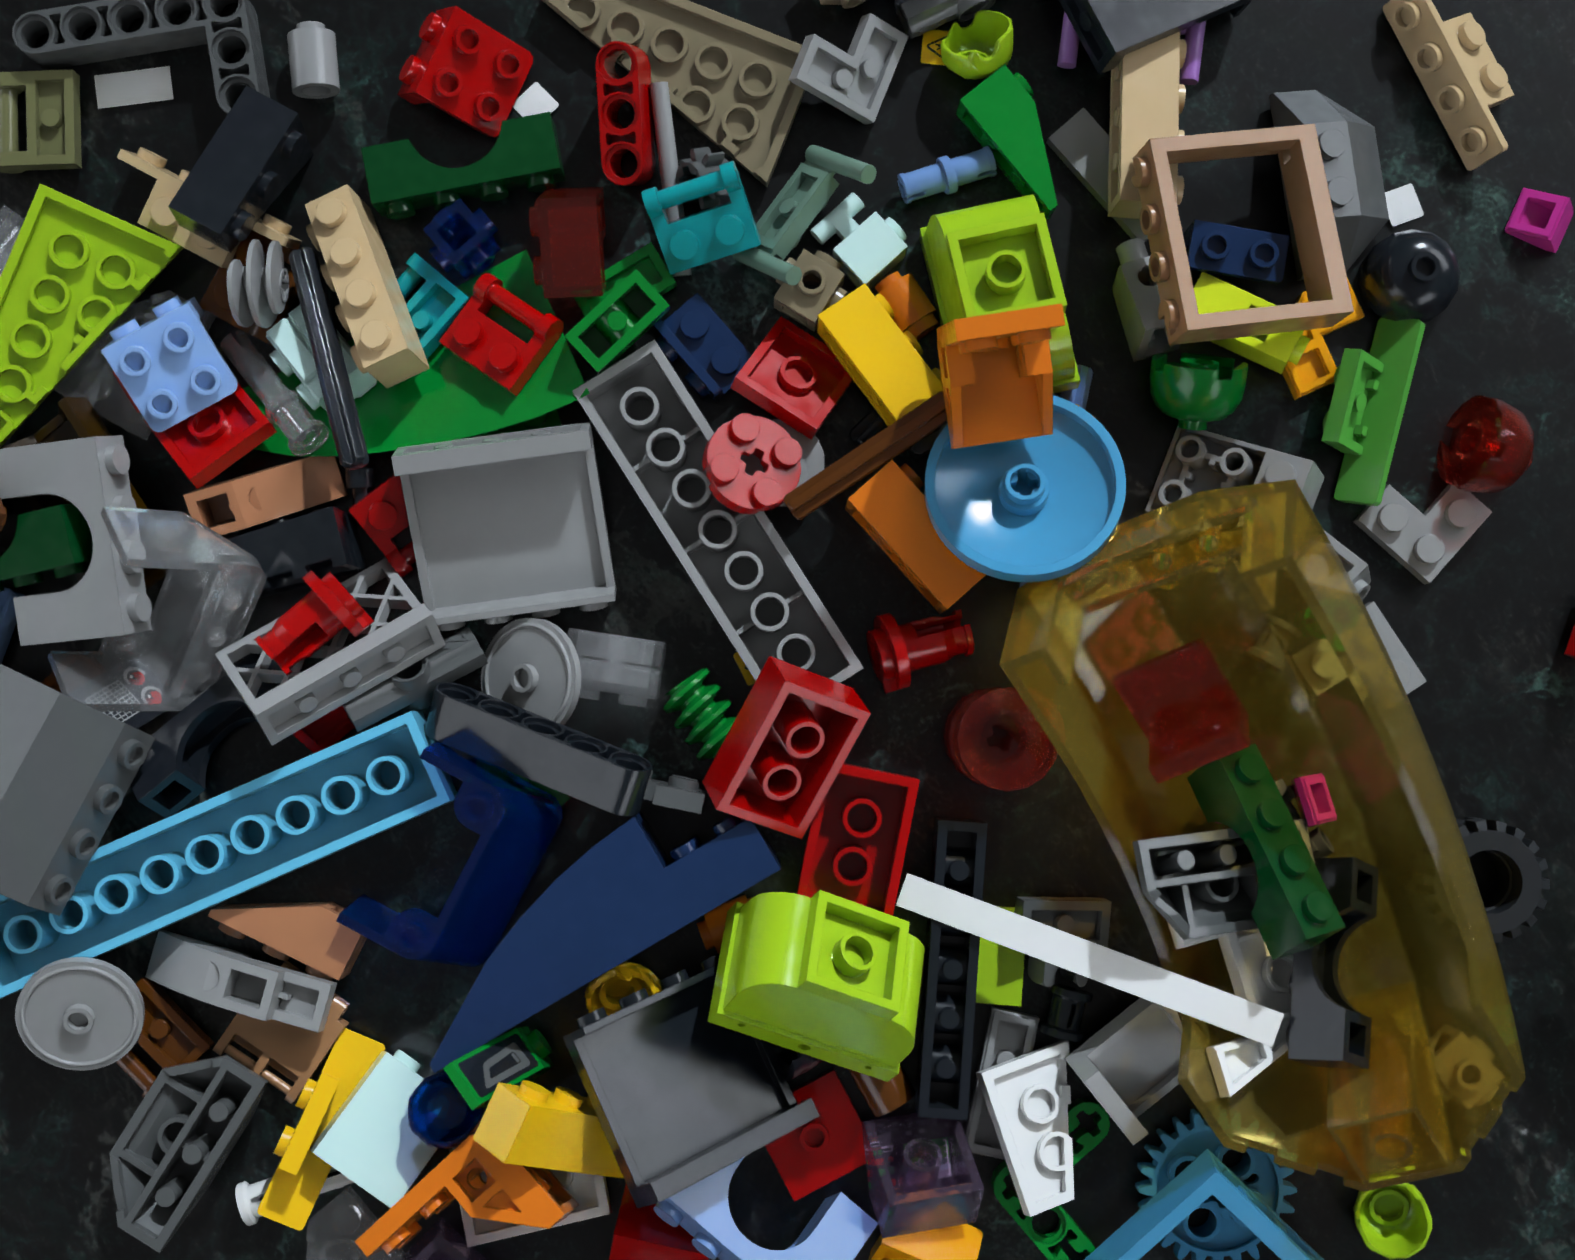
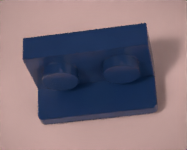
[1183,219,1290,284]
[653,292,752,403]

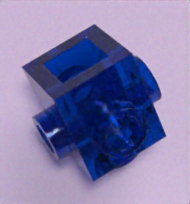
[423,198,501,280]

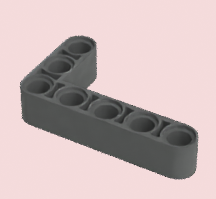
[12,0,270,114]

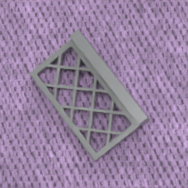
[215,558,445,745]

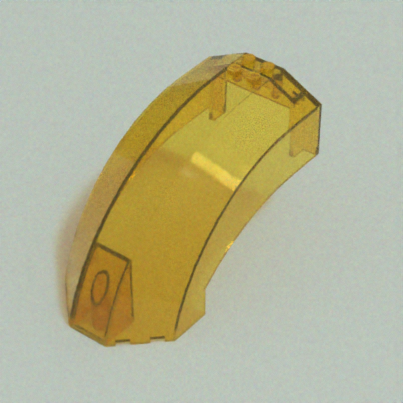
[999,479,1526,1192]

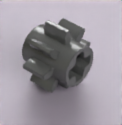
[676,147,729,209]

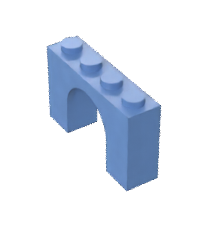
[653,1157,878,1260]

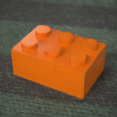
[845,460,986,614]

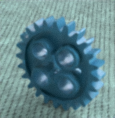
[1135,1106,1297,1260]

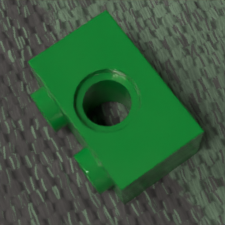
[564,269,670,374]

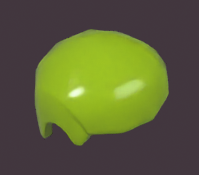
[940,10,1013,80]
[1353,1176,1432,1260]

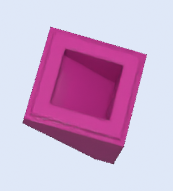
[1505,187,1574,253]
[1291,773,1337,828]

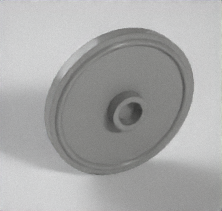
[481,618,582,725]
[15,957,145,1071]

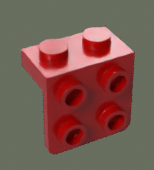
[397,5,533,137]

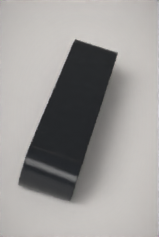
[425,682,653,816]

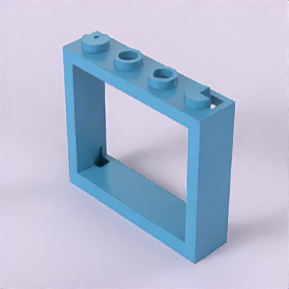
[1084,1148,1324,1260]

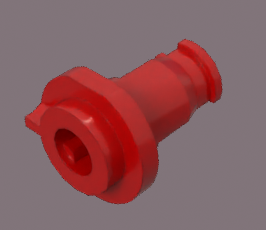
[254,570,374,676]
[867,609,974,694]

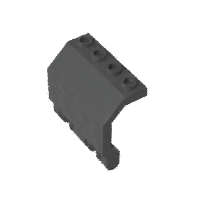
[0,664,155,916]

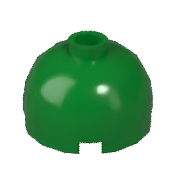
[1150,353,1248,431]

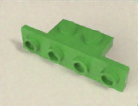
[1321,318,1425,506]

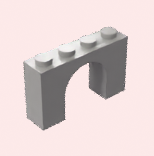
[0,435,152,646]

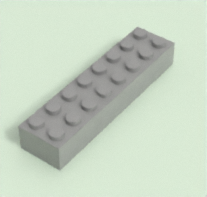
[572,339,863,683]

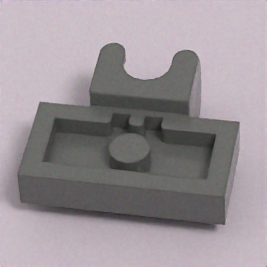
[1014,896,1112,987]

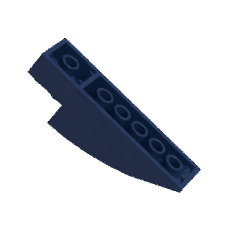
[429,811,781,1073]

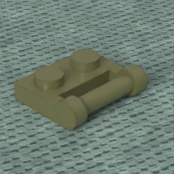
[0,69,82,174]

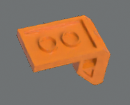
[937,303,1065,449]
[355,1134,579,1257]

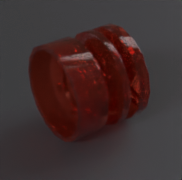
[944,687,1060,791]

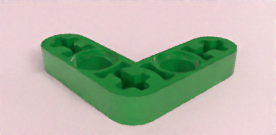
[991,1097,1110,1260]

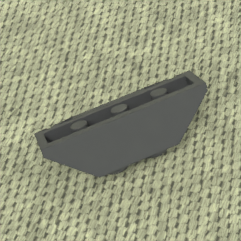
[1269,90,1389,281]
[1133,819,1315,940]
[109,1055,268,1253]

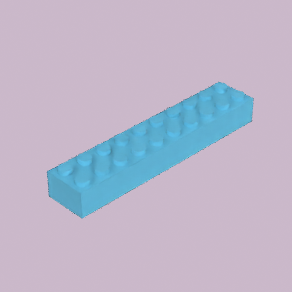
[0,711,459,998]

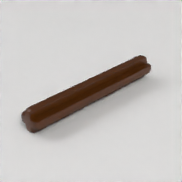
[784,391,947,520]

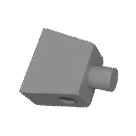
[1112,238,1181,362]

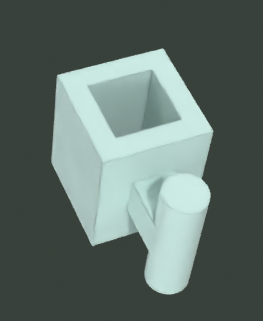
[810,192,908,289]

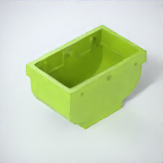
[919,194,1081,393]
[708,890,925,1082]

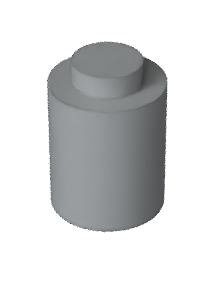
[287,21,340,99]

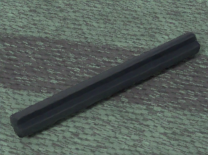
[289,247,369,471]

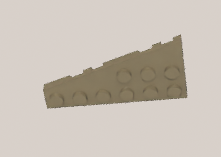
[542,0,806,187]

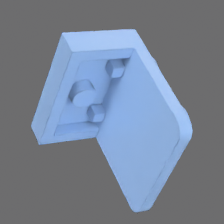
[100,295,238,432]

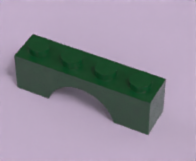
[361,112,566,219]
[0,503,93,592]
[1187,743,1346,960]

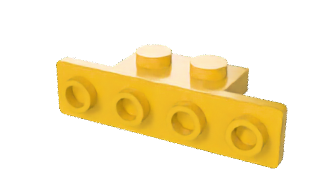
[258,1028,385,1231]

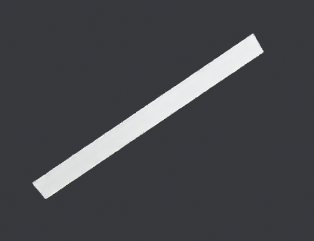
[896,873,1284,1047]

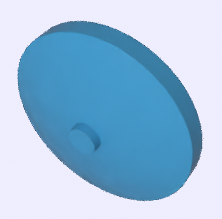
[925,395,1126,582]

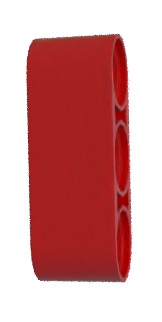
[595,41,656,186]

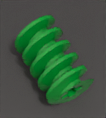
[663,667,737,761]

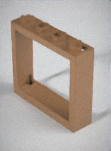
[1131,124,1354,345]

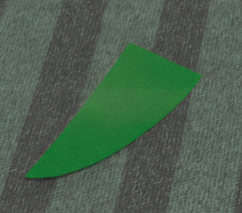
[243,249,590,457]

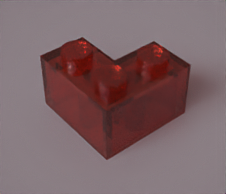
[529,187,606,298]

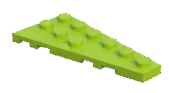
[0,184,183,448]

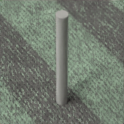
[649,82,692,277]

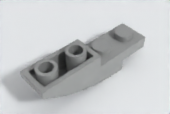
[145,930,337,1032]

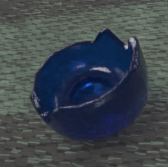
[408,1071,484,1150]

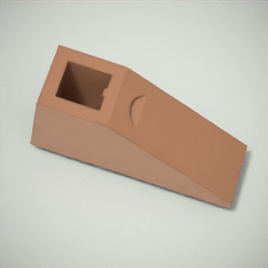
[183,456,348,542]
[208,902,375,981]

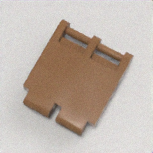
[213,961,350,1105]

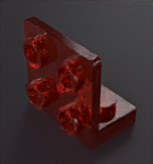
[1113,638,1250,784]

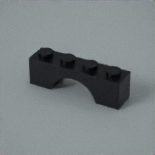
[130,653,303,818]
[1286,857,1379,1069]

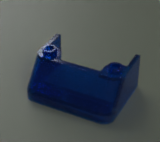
[336,741,563,967]

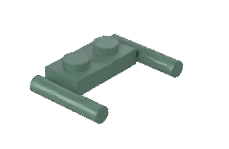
[732,145,877,286]

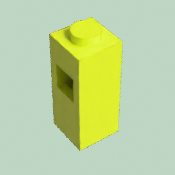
[1194,272,1311,375]

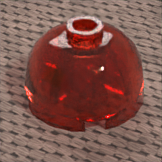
[1437,395,1534,494]

